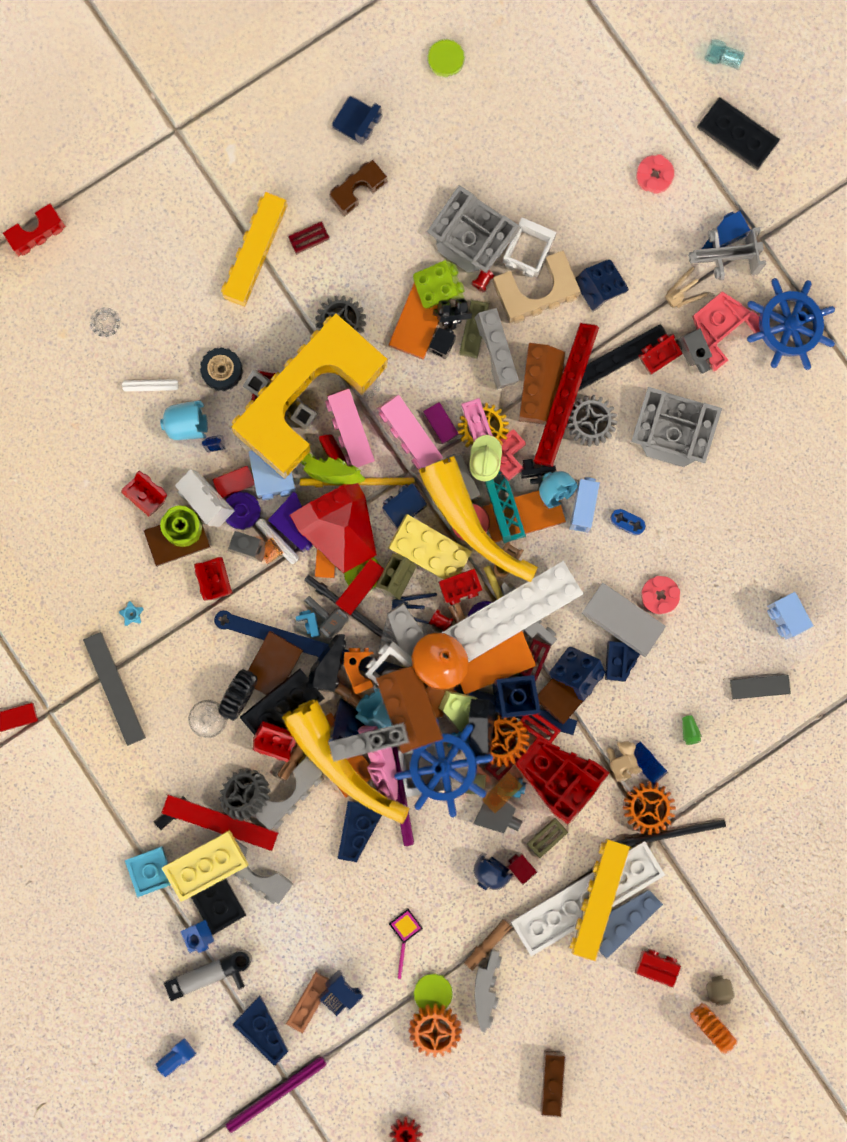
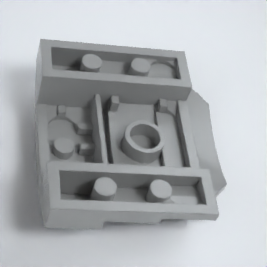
[427,185,521,273]
[631,387,722,467]

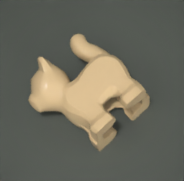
[606,741,642,782]

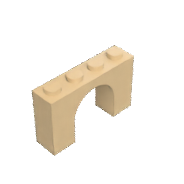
[493,250,580,324]

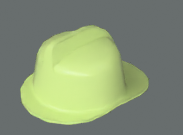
[469,435,502,481]

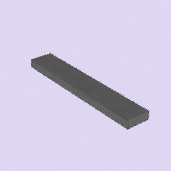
[83,632,146,746]

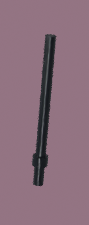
[304,574,398,645]
[615,820,726,848]

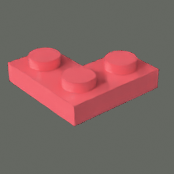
[499,429,526,481]

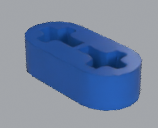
[610,509,646,536]

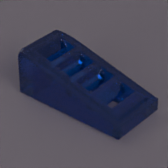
[202,435,226,453]

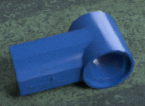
[155,1038,197,1077]

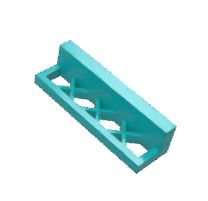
[484,472,526,543]

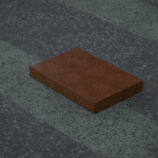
[144,512,211,567]
[248,631,304,695]

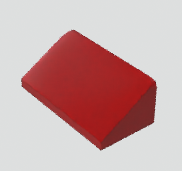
[319,434,348,466]
[212,466,255,498]

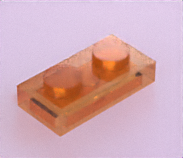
[481,772,523,813]

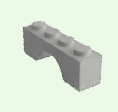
[475,308,519,389]
[243,370,318,429]
[257,757,324,830]
[234,838,294,904]

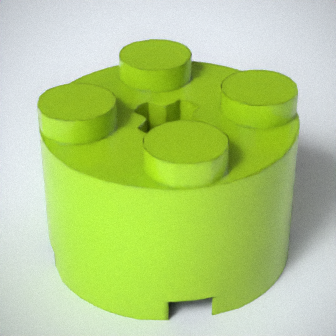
[160,505,202,547]

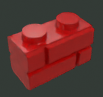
[635,948,681,988]

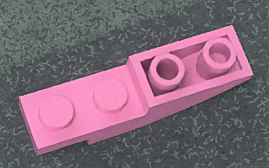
[358,726,398,800]

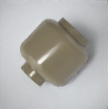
[706,975,734,1006]

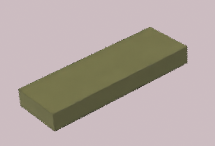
[459,299,490,359]

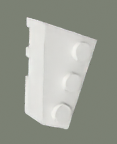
[175,469,235,527]

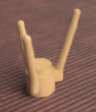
[665,267,708,309]

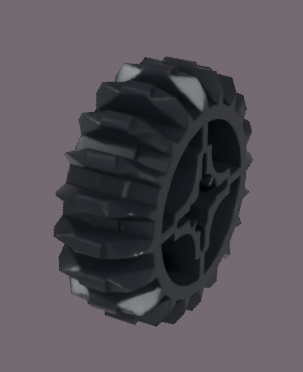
[218,669,258,721]

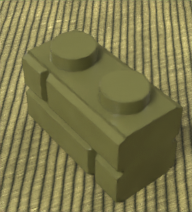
[375,553,417,600]

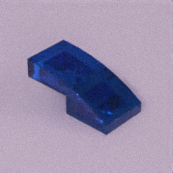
[634,741,668,785]

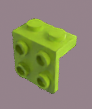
[413,260,465,309]

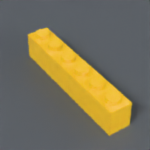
[221,192,288,307]
[569,839,630,961]

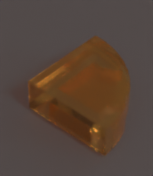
[264,537,283,565]

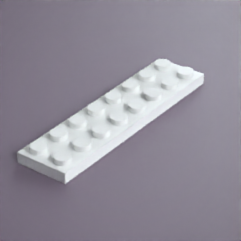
[442,561,583,662]
[511,841,665,956]

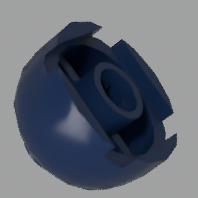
[473,853,513,890]

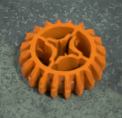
[490,715,530,767]
[623,781,676,835]
[408,1003,462,1058]
[690,1003,737,1054]

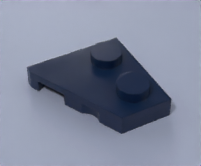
[605,641,640,682]

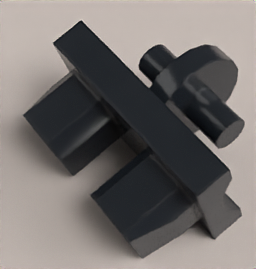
[433,298,472,330]
[520,459,556,488]

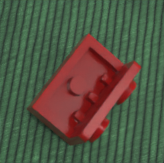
[638,333,683,375]
[121,470,167,517]
[194,557,232,601]
[253,722,296,762]

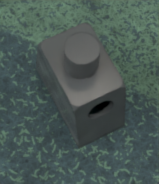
[676,328,712,374]
[227,531,268,562]
[474,790,523,833]

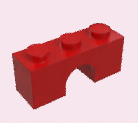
[3,203,66,257]

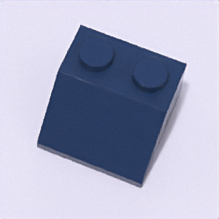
[492,675,541,718]

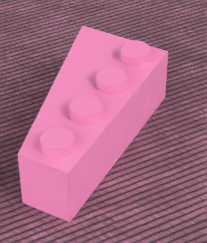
[325,388,375,467]
[376,395,443,470]

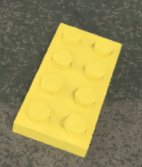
[388,514,472,579]
[162,830,249,902]

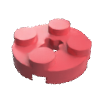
[636,154,674,194]
[641,576,680,614]

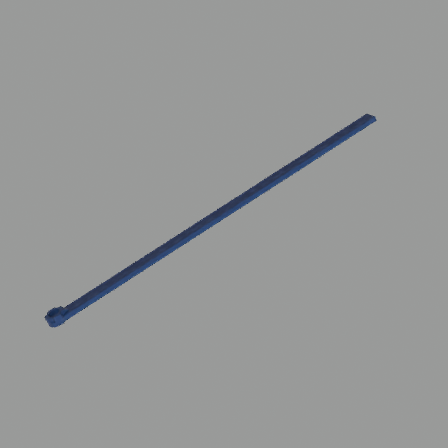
[214,610,577,735]

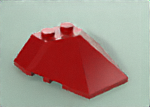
[289,483,377,574]
[515,738,610,825]

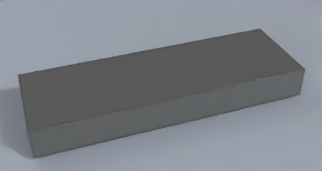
[730,675,791,700]

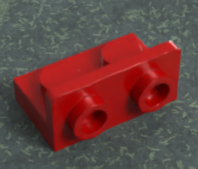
[438,568,482,606]

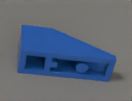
[701,211,751,249]

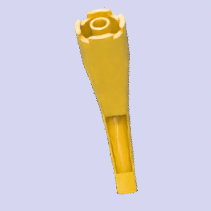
[418,456,538,582]
[282,699,409,824]

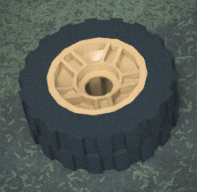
[200,347,243,391]

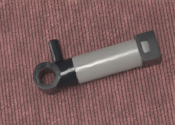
[163,950,252,1001]

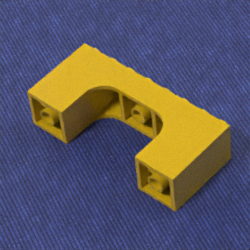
[231,313,388,479]

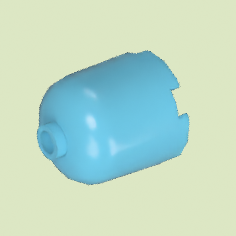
[160,400,208,440]
[356,688,392,729]

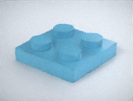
[125,846,171,898]

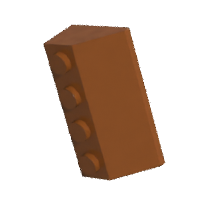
[519,343,565,425]
[376,666,443,753]

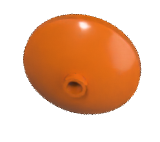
[412,633,469,689]

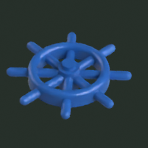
[747,278,835,370]
[394,717,493,818]

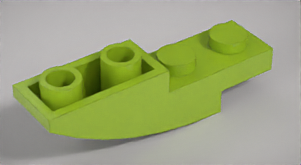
[300,453,365,485]

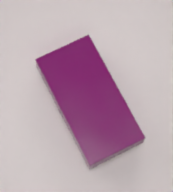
[423,402,459,445]

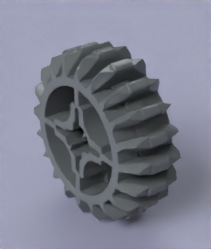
[315,295,366,333]
[219,768,271,821]

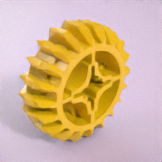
[458,402,509,448]

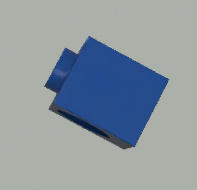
[180,920,215,954]

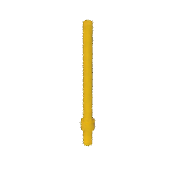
[300,477,414,488]

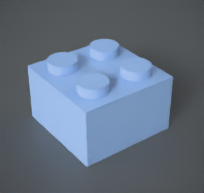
[767,592,813,640]

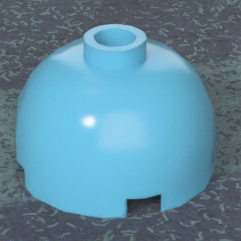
[539,471,578,508]

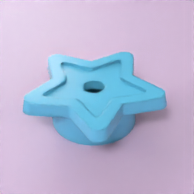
[119,601,143,626]

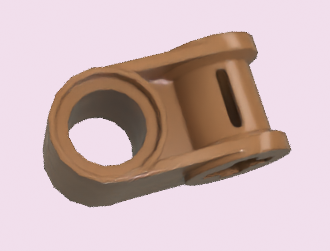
[493,542,524,579]

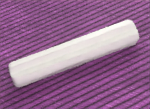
[122,379,179,391]
[255,518,299,565]

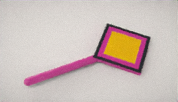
[389,909,423,980]

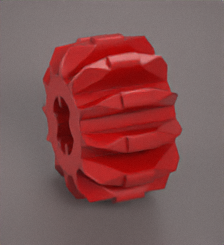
[389,1117,423,1142]

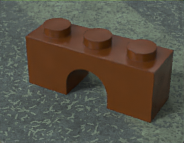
[329,160,388,217]
[540,1051,565,1117]

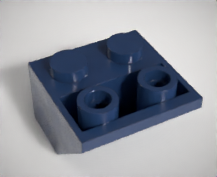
[382,483,427,530]

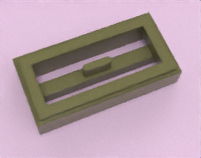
[527,818,569,858]

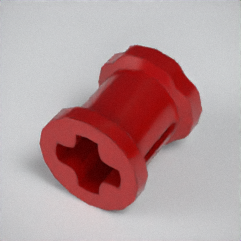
[471,269,495,292]
[428,609,454,632]

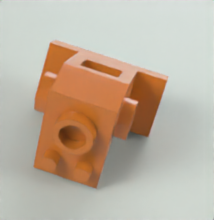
[344,648,374,694]

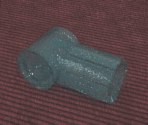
[705,39,745,69]

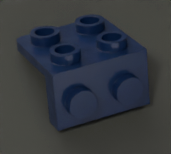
[332,96,383,145]
[575,259,629,312]
[549,647,605,701]

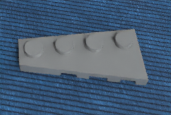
[387,603,425,668]

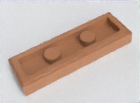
[286,971,329,1034]

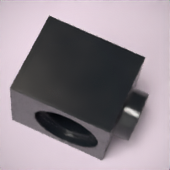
[429,327,456,359]

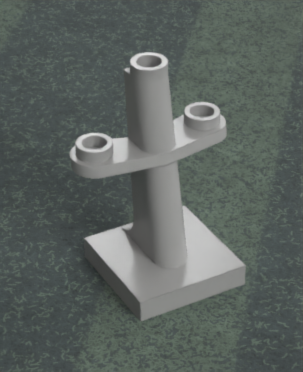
[689,227,766,280]

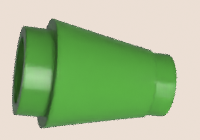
[682,715,702,745]

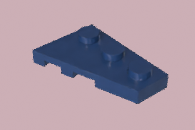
[328,698,366,743]
[337,801,382,862]
[232,995,289,1066]

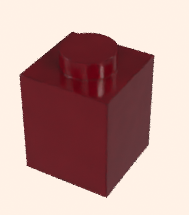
[507,853,537,885]

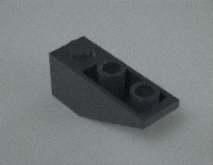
[307,634,346,692]

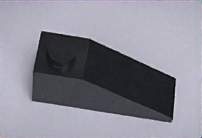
[469,699,496,763]

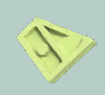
[439,690,477,732]

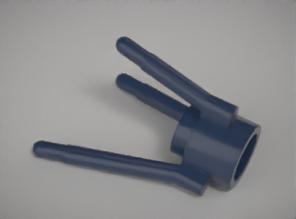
[392,593,437,626]

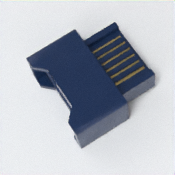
[319,970,364,1017]

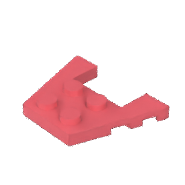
[692,292,771,371]

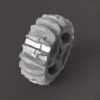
[566,395,617,447]

